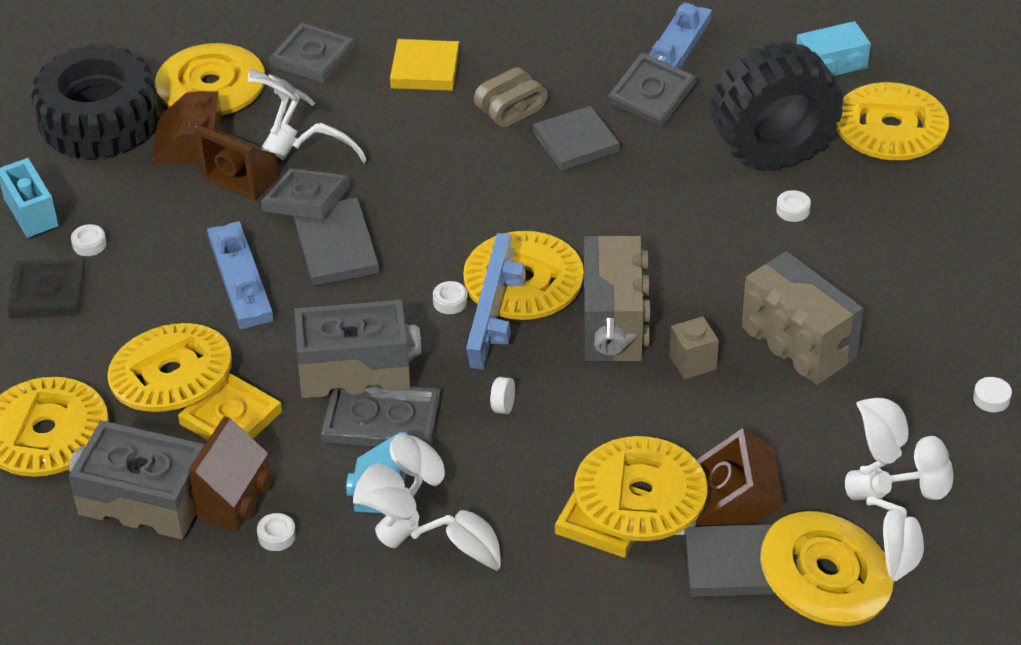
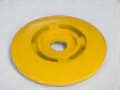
[155,43,265,116]
[836,82,949,160]
[463,231,584,320]
[108,323,232,412]
[0,377,109,477]
[574,436,708,541]
[760,511,893,626]

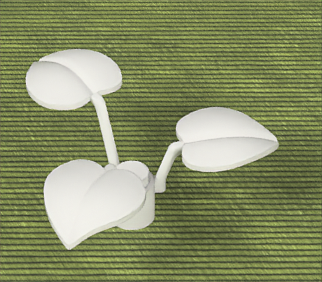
[248,69,366,164]
[845,398,953,581]
[353,433,501,571]

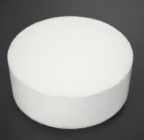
[776,190,811,222]
[71,224,106,256]
[433,281,468,314]
[490,377,515,414]
[973,377,1012,412]
[257,513,296,551]

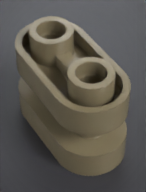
[474,67,548,127]

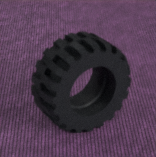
[710,42,844,171]
[31,44,159,159]

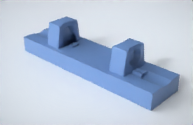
[649,2,712,69]
[207,221,274,329]
[466,233,526,370]

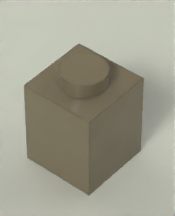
[669,316,719,380]

